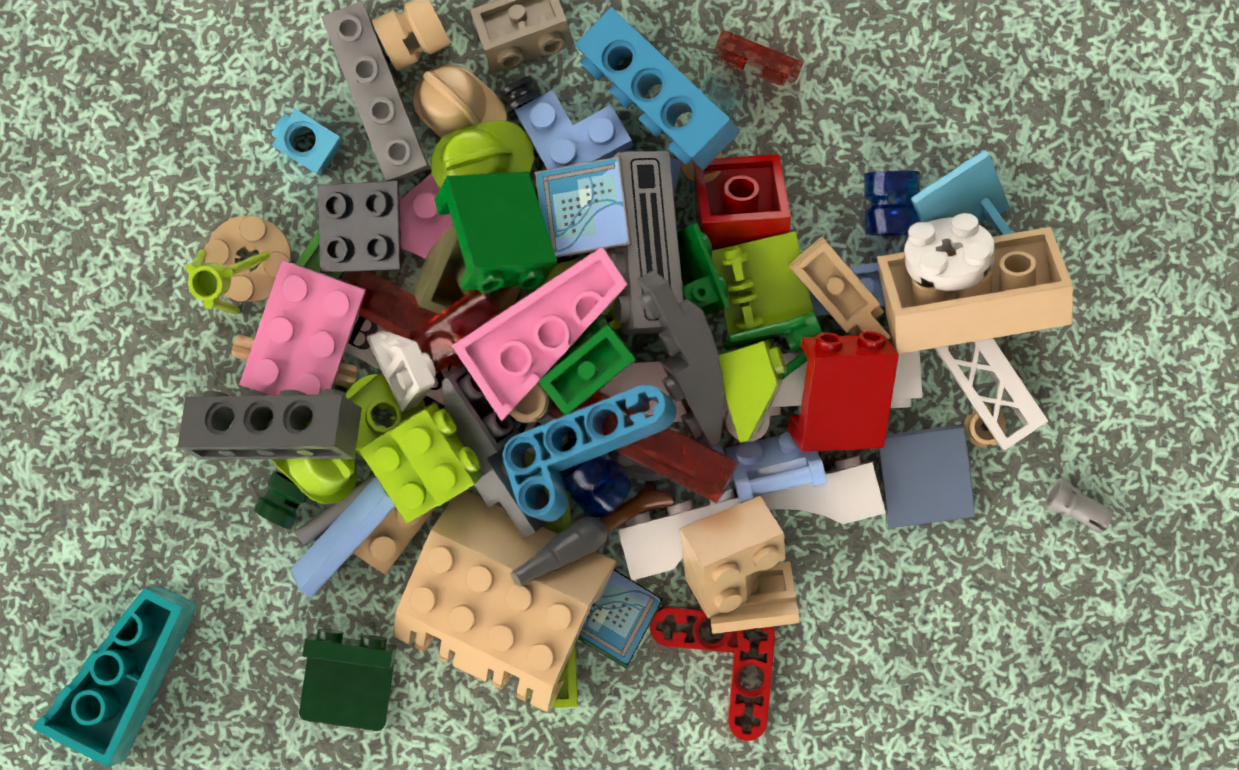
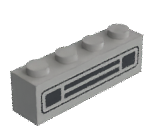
[611,151,683,335]

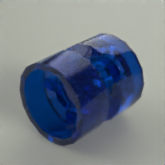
[863,170,921,236]
[560,437,631,518]

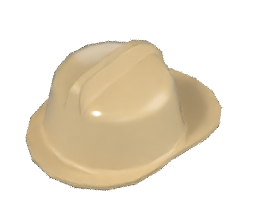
[413,64,507,139]

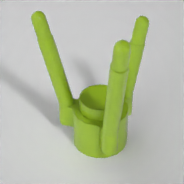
[185,249,270,315]

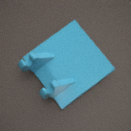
[911,150,1013,236]

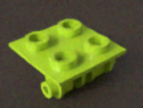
[711,231,813,335]

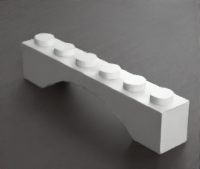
[618,455,886,581]

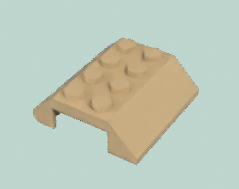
[393,489,617,712]

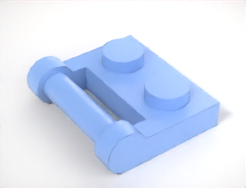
[725,432,827,503]

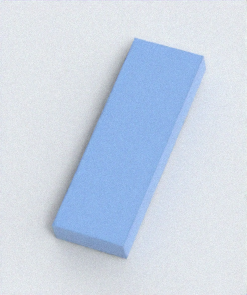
[291,476,395,598]

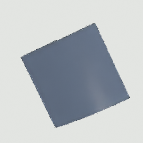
[877,424,975,529]

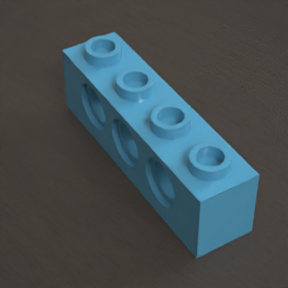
[575,7,740,170]

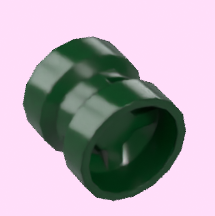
[253,471,309,529]

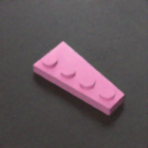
[452,247,628,421]

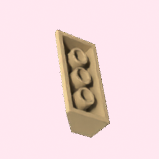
[877,227,1073,354]

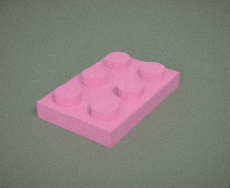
[239,260,367,396]

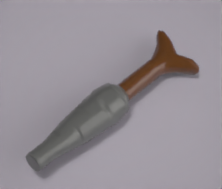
[511,481,675,587]

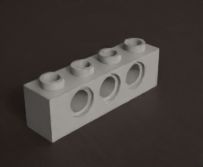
[321,1,430,182]

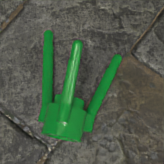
[723,310,823,380]

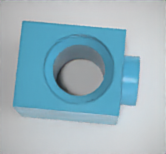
[272,109,344,177]

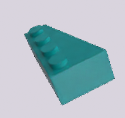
[32,586,198,767]

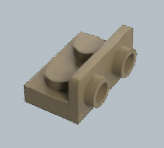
[470,0,574,73]

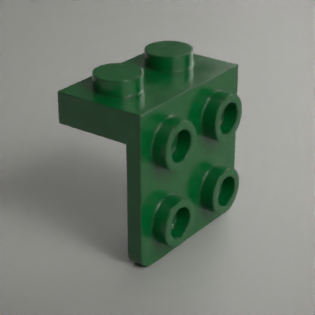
[299,629,397,731]

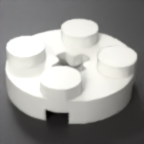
[904,213,995,291]

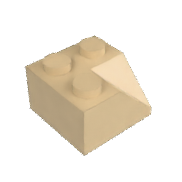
[680,495,785,618]

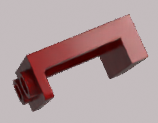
[788,331,899,452]

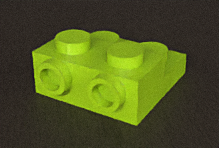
[359,402,483,524]

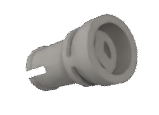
[1044,478,1114,534]

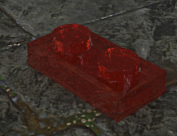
[714,29,804,86]
[409,290,503,373]

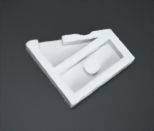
[366,330,436,412]

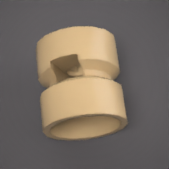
[371,0,452,72]

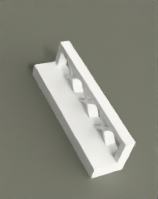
[935,338,1048,450]

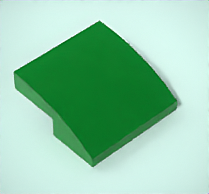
[538,314,637,416]

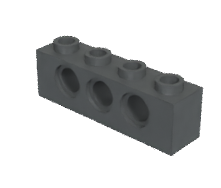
[178,389,362,460]

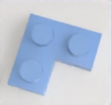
[515,90,633,170]

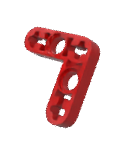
[649,606,775,741]

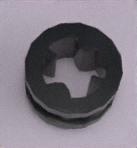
[497,76,542,114]

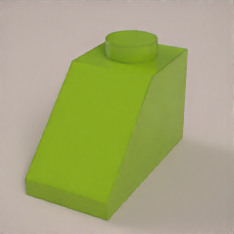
[719,340,786,443]

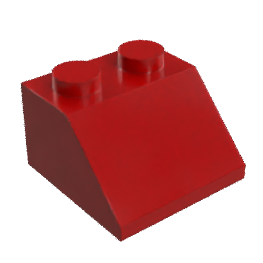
[693,154,791,257]

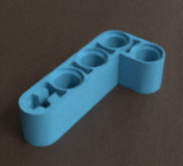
[503,385,676,522]

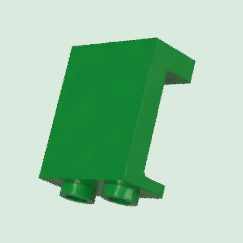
[434,171,557,293]

